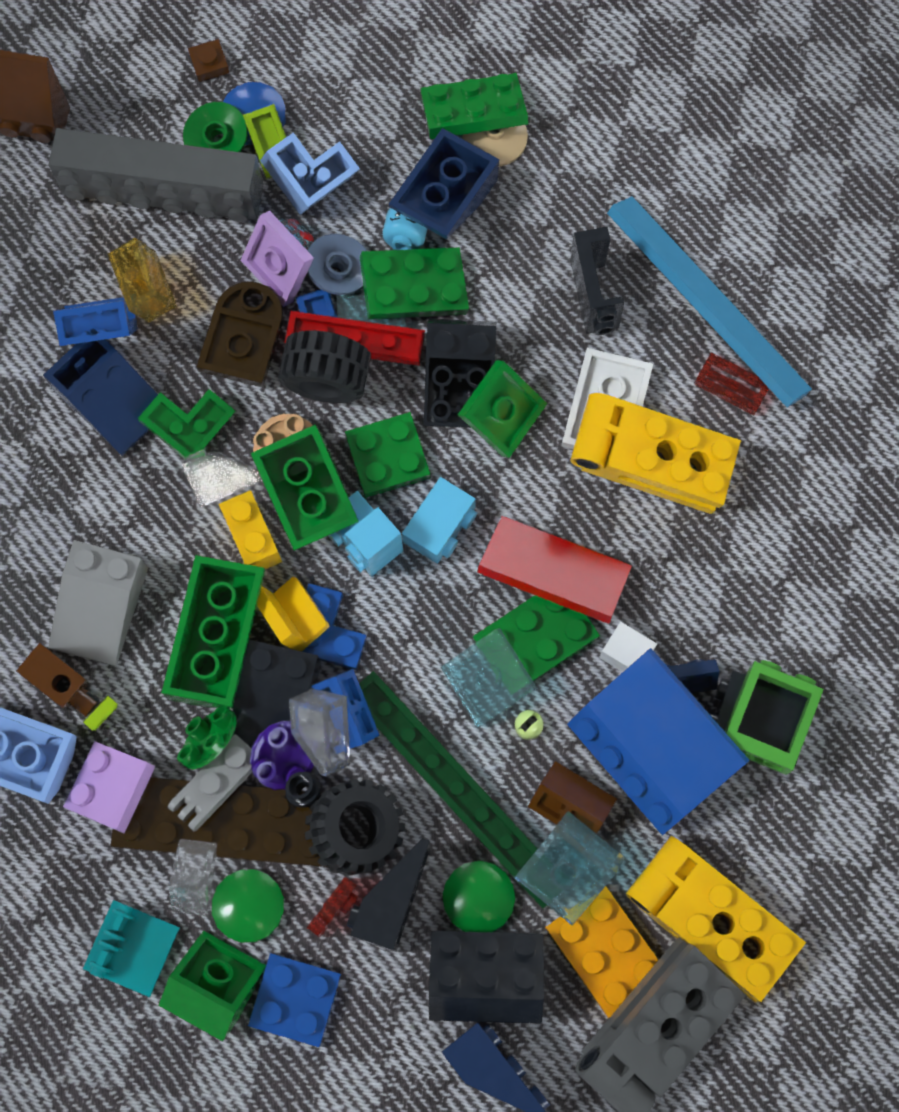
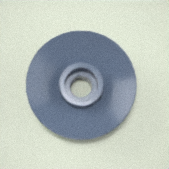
[307,234,367,295]

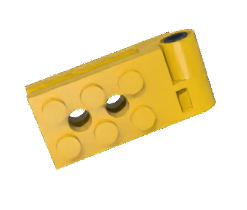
[570,393,741,514]
[625,836,806,1002]

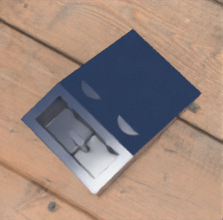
[43,328,158,456]
[442,1022,550,1112]

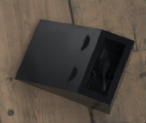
[423,319,497,428]

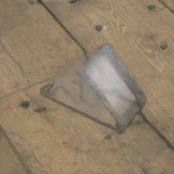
[168,839,217,916]

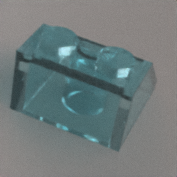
[515,811,625,925]

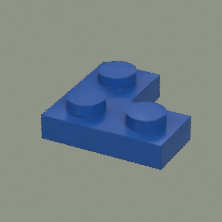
[289,583,367,671]

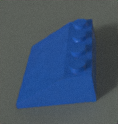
[567,648,750,836]

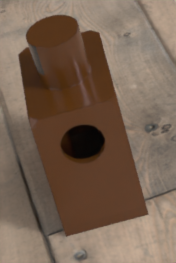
[16,643,100,717]

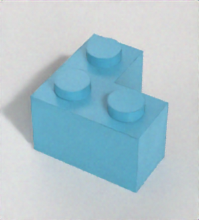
[328,491,403,577]

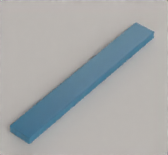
[607,196,812,408]

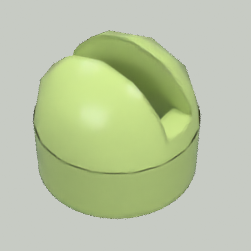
[515,710,544,740]

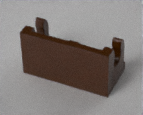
[528,761,617,845]

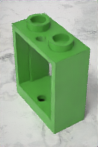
[725,660,824,775]

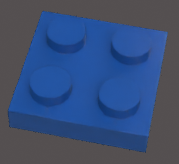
[248,953,342,1047]

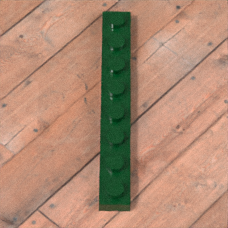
[359,671,570,910]

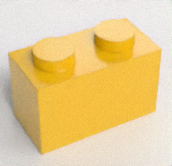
[219,490,282,570]

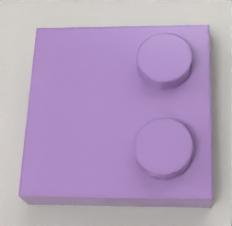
[241,211,314,307]
[63,741,155,833]

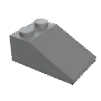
[48,540,148,667]

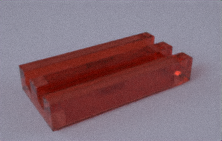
[694,352,769,416]

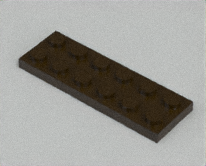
[110,777,328,868]

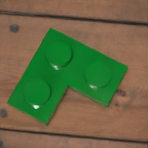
[137,389,235,464]

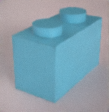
[402,477,478,564]

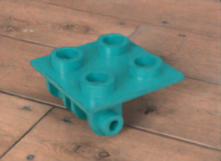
[83,900,180,998]

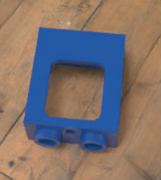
[53,296,138,346]

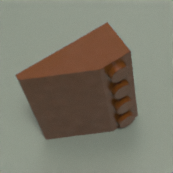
[0,50,70,143]

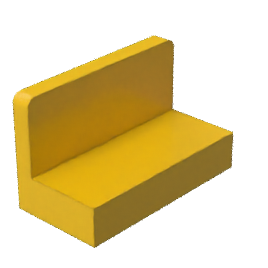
[257,577,329,652]

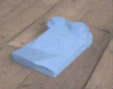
[0,707,77,804]

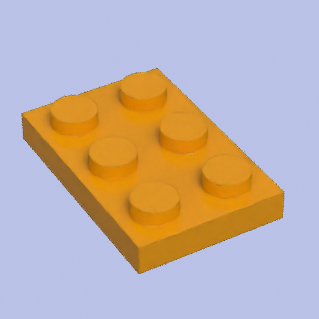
[545,885,658,1019]

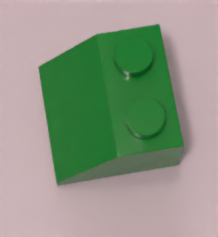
[158,930,266,1042]

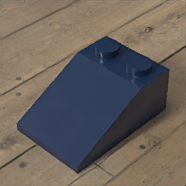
[389,128,500,239]

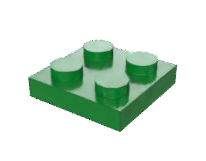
[458,360,547,458]
[345,412,431,498]

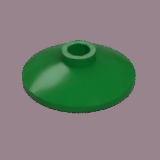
[183,102,248,152]

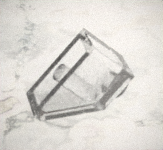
[182,450,263,508]
[289,689,350,777]

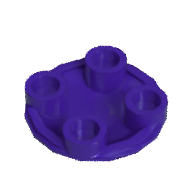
[250,721,320,790]

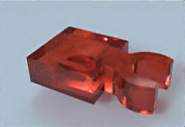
[307,877,359,937]

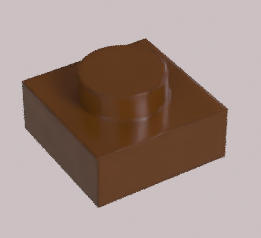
[188,39,230,82]

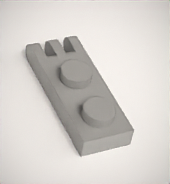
[168,734,252,831]

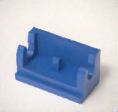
[312,669,380,753]

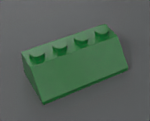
[161,555,265,708]

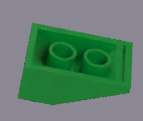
[251,425,359,551]

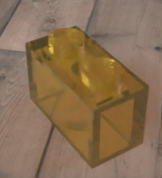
[107,238,177,323]

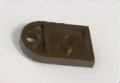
[196,282,283,388]

